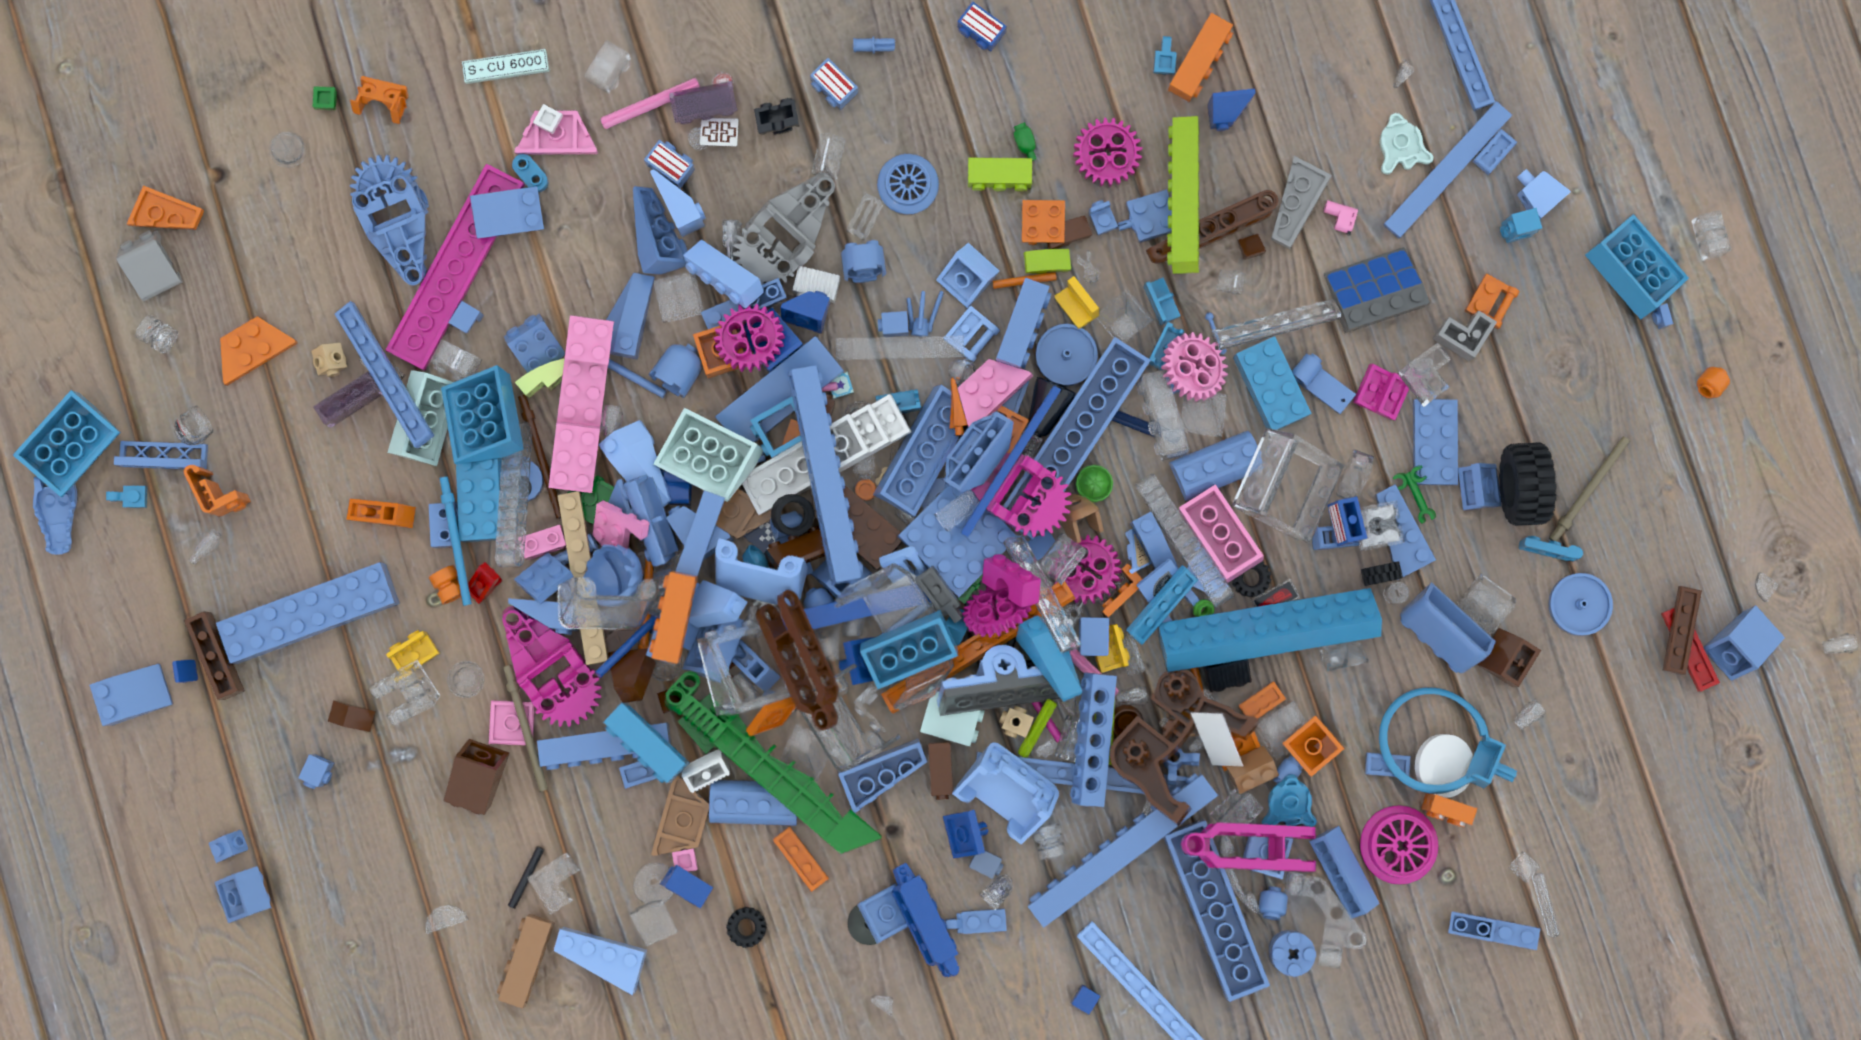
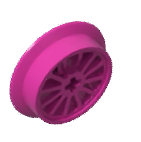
[1360,806,1438,885]

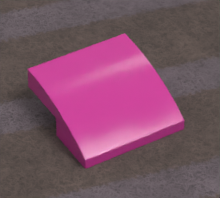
[1353,364,1412,420]

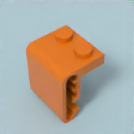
[184,465,251,517]

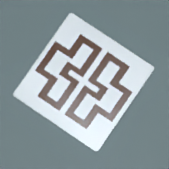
[700,118,738,146]

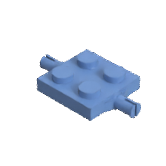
[1117,190,1172,243]

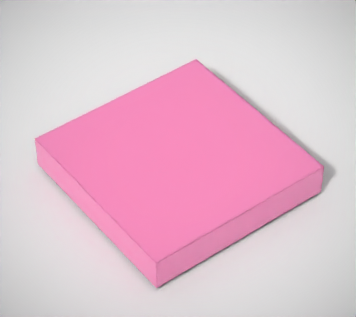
[489,701,535,745]

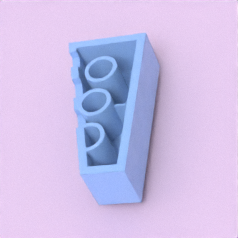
[554,927,647,995]

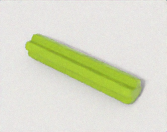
[1018,699,1057,758]

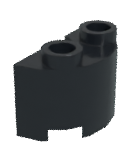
[754,98,799,135]

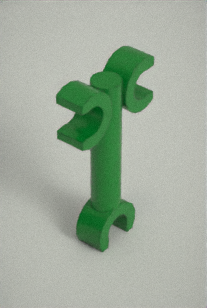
[1393,465,1436,524]

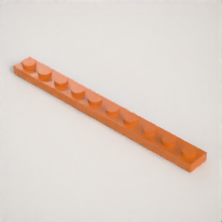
[881,579,1076,714]

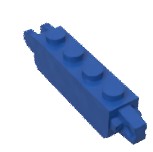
[892,863,960,977]

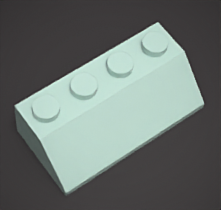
[387,370,454,466]

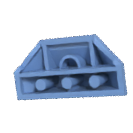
[945,411,1014,493]

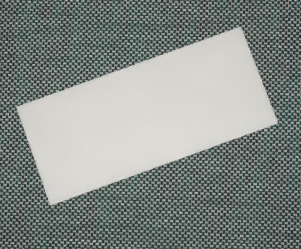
[1191,713,1243,766]

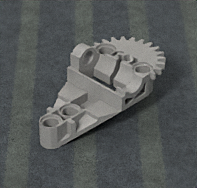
[733,173,835,285]

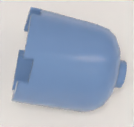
[649,344,702,398]

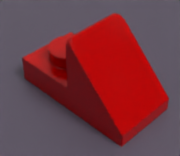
[468,562,502,604]

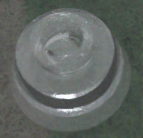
[948,359,976,387]

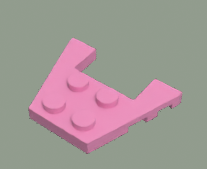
[592,500,649,549]

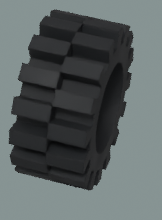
[1232,561,1272,597]
[1361,561,1403,586]
[726,907,767,948]

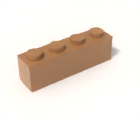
[497,914,555,1009]

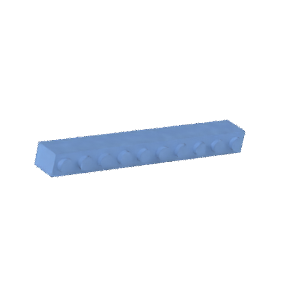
[788,365,863,585]
[1028,773,1218,928]

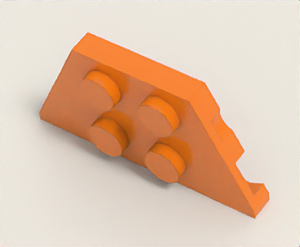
[220,316,298,386]

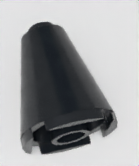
[1027,377,1076,439]

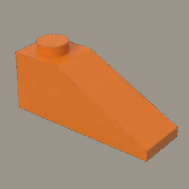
[346,499,416,528]

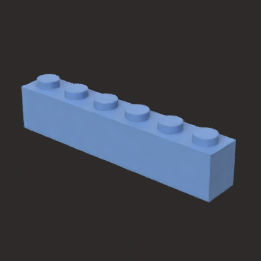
[537,723,672,770]

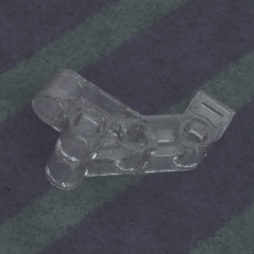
[1284,872,1366,969]

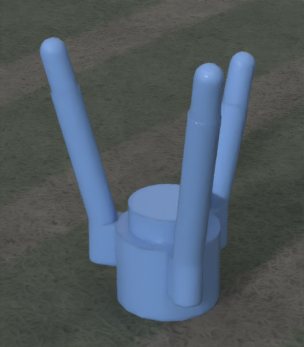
[907,291,944,337]

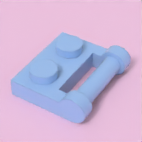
[943,306,1000,363]
[879,546,928,583]

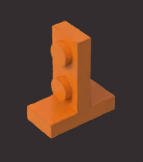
[1101,563,1143,618]

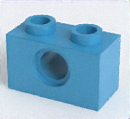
[1500,208,1542,243]

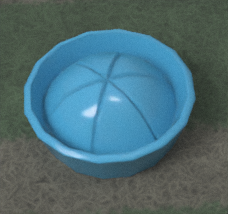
[742,545,770,569]

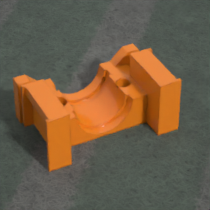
[350,76,409,124]

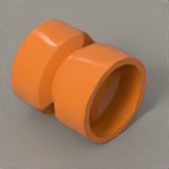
[429,565,461,605]

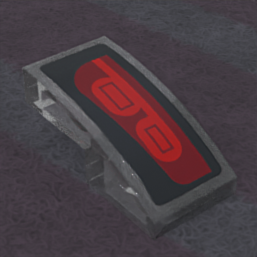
[1251,579,1300,607]

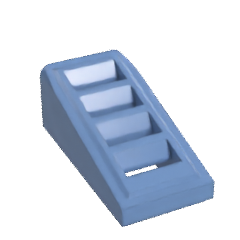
[1311,526,1359,550]

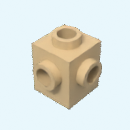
[311,343,347,377]
[999,705,1034,738]

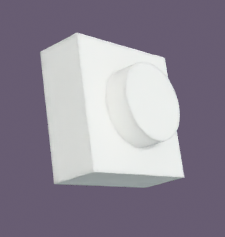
[533,104,563,134]

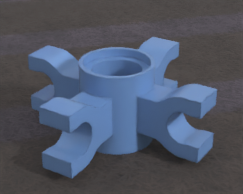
[1163,749,1200,786]

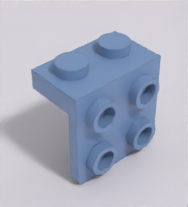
[504,313,565,373]

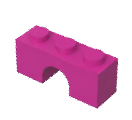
[982,554,1041,607]

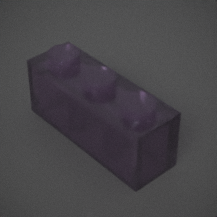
[670,81,738,124]
[313,372,383,428]

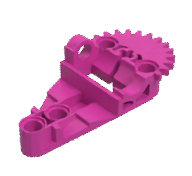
[971,453,1072,537]
[502,606,601,727]

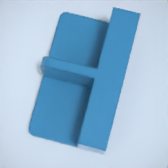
[1143,277,1181,326]

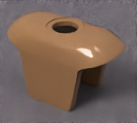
[1061,494,1104,544]

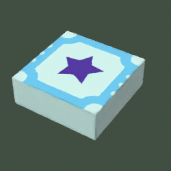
[831,372,854,399]

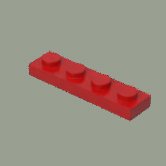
[1661,607,1720,692]

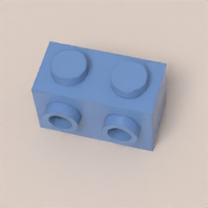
[429,502,461,548]

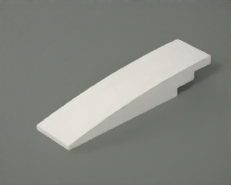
[742,394,911,515]

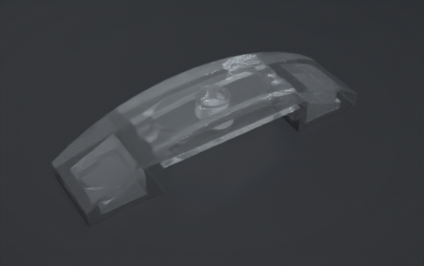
[1218,835,1261,914]

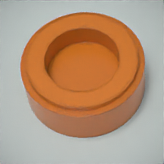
[855,479,876,501]

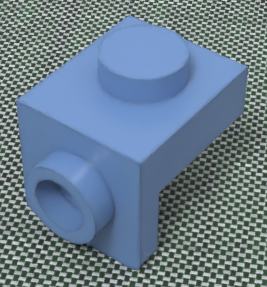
[208,830,248,863]

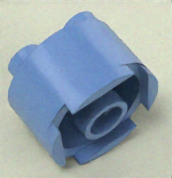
[841,240,886,283]
[1268,930,1316,977]

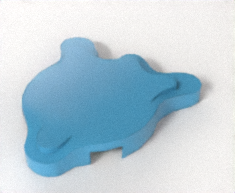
[1262,774,1317,827]

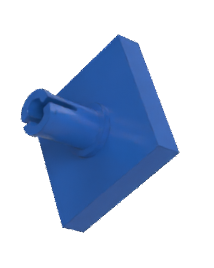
[839,637,874,685]
[943,810,988,859]

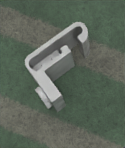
[116,230,183,301]

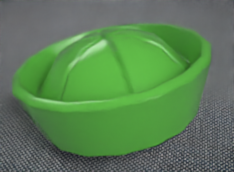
[1076,465,1113,502]

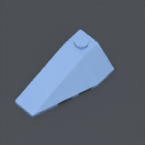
[598,420,671,507]

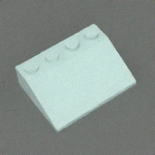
[654,408,763,502]

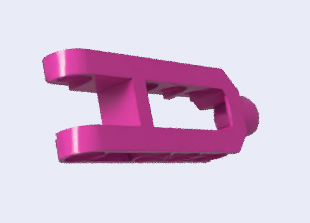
[1181,823,1316,872]

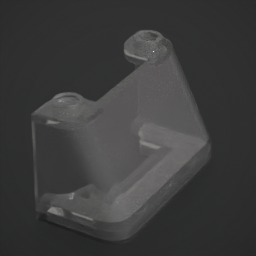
[558,577,659,630]

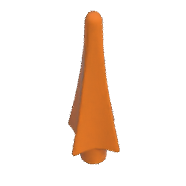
[949,377,968,436]

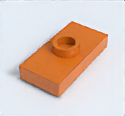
[1238,681,1286,719]

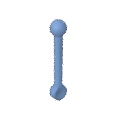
[1205,312,1226,355]

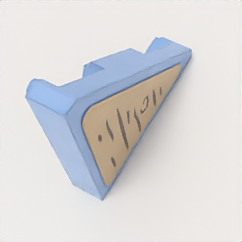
[1125,529,1152,574]

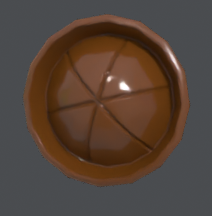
[1113,705,1144,739]

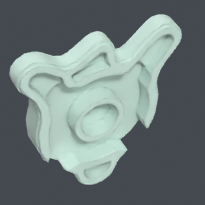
[1379,113,1433,175]

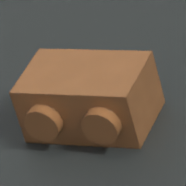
[1225,746,1279,794]

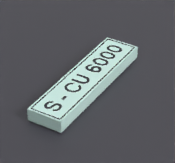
[462,49,549,84]

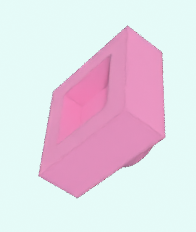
[672,848,698,872]

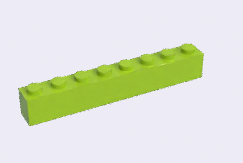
[1167,116,1199,274]

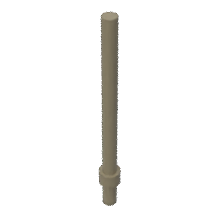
[1549,436,1630,542]
[503,665,548,792]

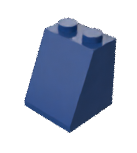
[740,308,803,373]

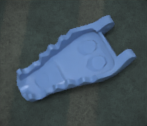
[33,477,77,555]

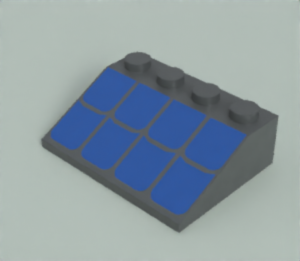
[1324,247,1430,334]

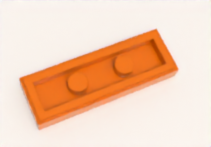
[772,827,829,892]

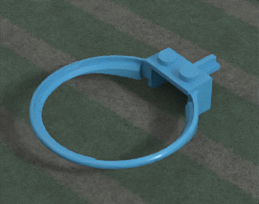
[1379,687,1517,794]

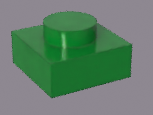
[312,86,337,110]

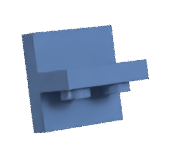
[1458,463,1501,510]

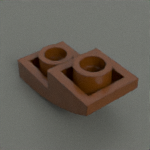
[1047,216,1093,249]

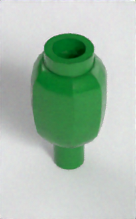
[1013,122,1037,161]

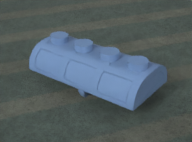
[1169,431,1265,502]
[622,474,679,566]
[709,780,797,826]

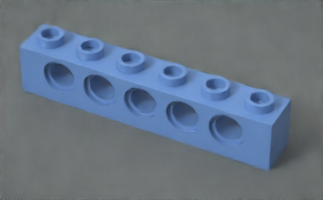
[1070,672,1117,807]

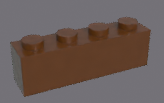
[184,611,245,700]

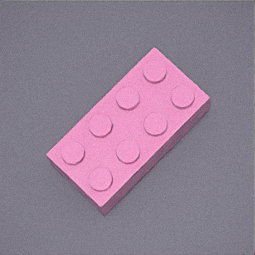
[1179,484,1264,583]

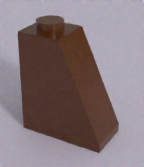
[608,648,656,703]
[928,742,953,800]

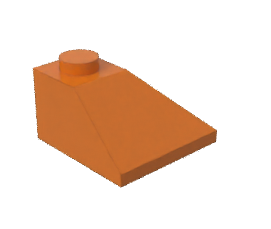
[1282,715,1345,777]

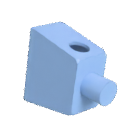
[1517,169,1571,219]

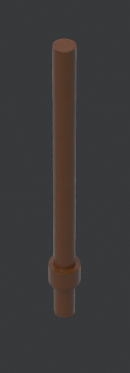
[518,395,561,519]

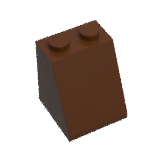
[444,739,510,815]

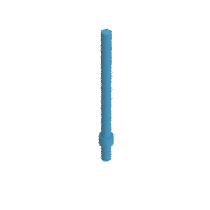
[439,476,472,606]

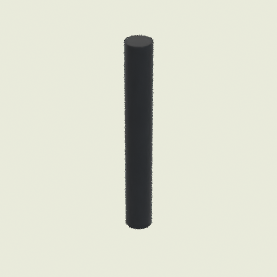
[508,846,545,909]

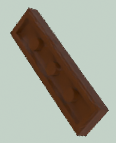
[1662,586,1702,675]

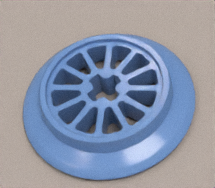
[877,154,939,214]

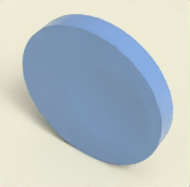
[1035,324,1098,386]
[1548,573,1613,636]

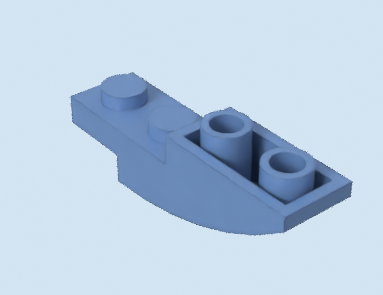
[701,278,787,329]
[1448,911,1540,950]

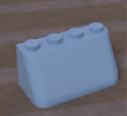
[1400,582,1496,673]

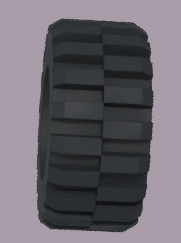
[1499,442,1557,526]

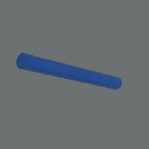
[595,612,660,678]

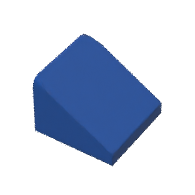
[172,659,198,683]
[1071,984,1101,1014]

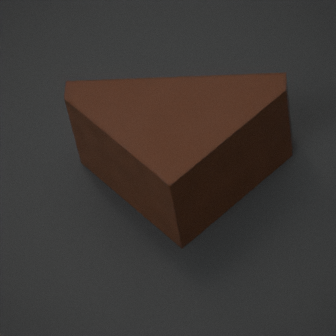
[328,700,376,732]

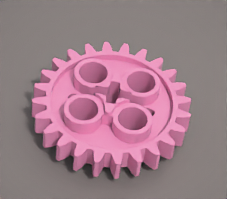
[1161,332,1228,402]

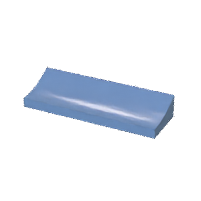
[715,336,844,443]
[873,385,966,517]

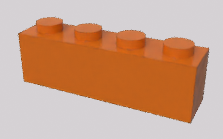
[1168,13,1234,102]
[649,571,698,664]

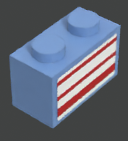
[810,58,859,110]
[644,140,695,189]

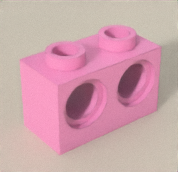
[518,525,566,560]

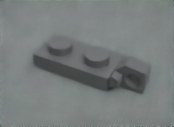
[915,565,963,623]

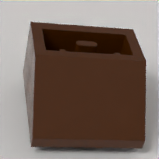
[1477,628,1541,687]

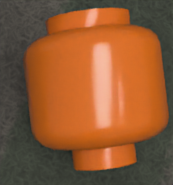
[1697,367,1730,398]

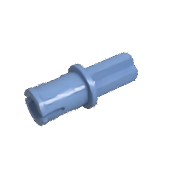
[853,36,895,54]

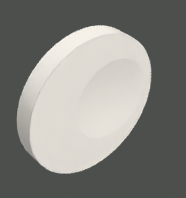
[1415,734,1473,798]

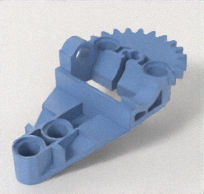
[350,155,429,285]

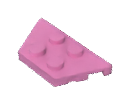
[515,111,598,155]
[958,359,1033,427]

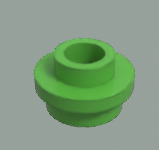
[1193,599,1214,617]

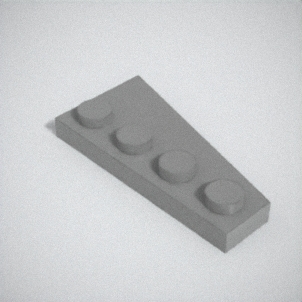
[1271,156,1332,249]

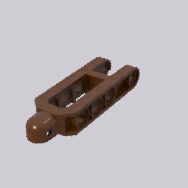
[1146,190,1279,264]
[756,590,839,731]

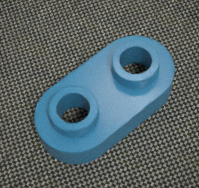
[512,154,548,192]

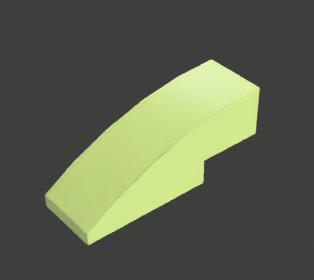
[515,358,565,398]

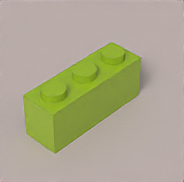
[968,158,1032,191]

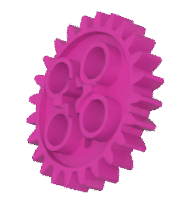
[1073,117,1142,187]
[714,304,785,373]
[1051,535,1122,605]
[962,586,1031,637]

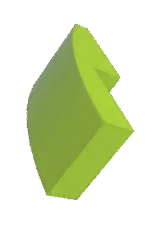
[1024,249,1071,274]

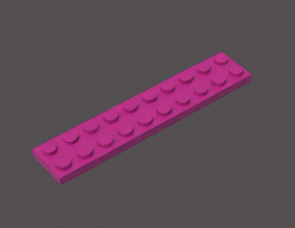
[386,164,525,371]

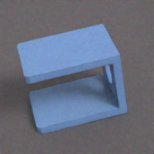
[1078,617,1109,656]

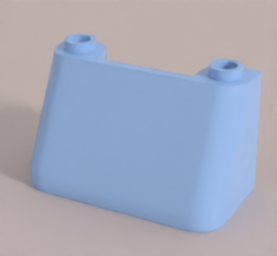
[715,539,808,606]
[952,742,1059,845]

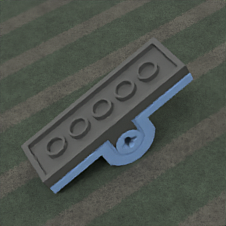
[937,645,1061,716]

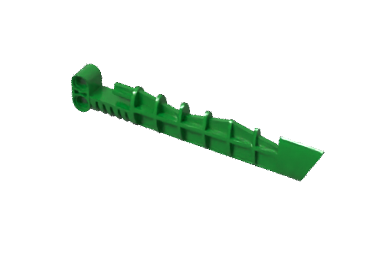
[664,671,882,854]

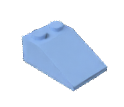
[650,169,706,237]

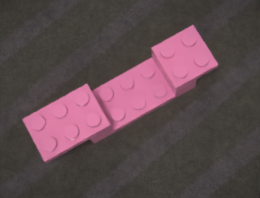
[549,315,614,493]

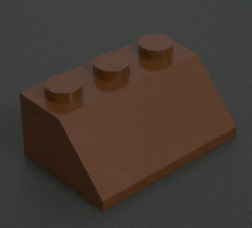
[764,525,826,570]

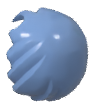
[583,544,643,605]

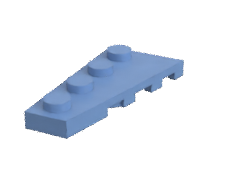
[1375,484,1436,580]

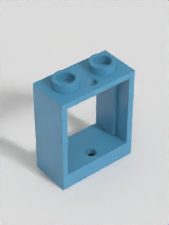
[750,396,801,458]

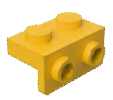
[1095,624,1130,673]
[386,630,440,677]

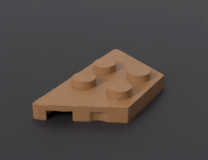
[716,489,771,539]
[651,775,709,856]

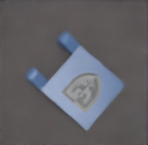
[1136,558,1200,623]

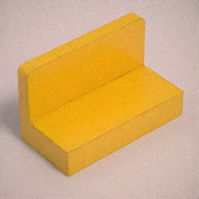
[1055,276,1099,329]

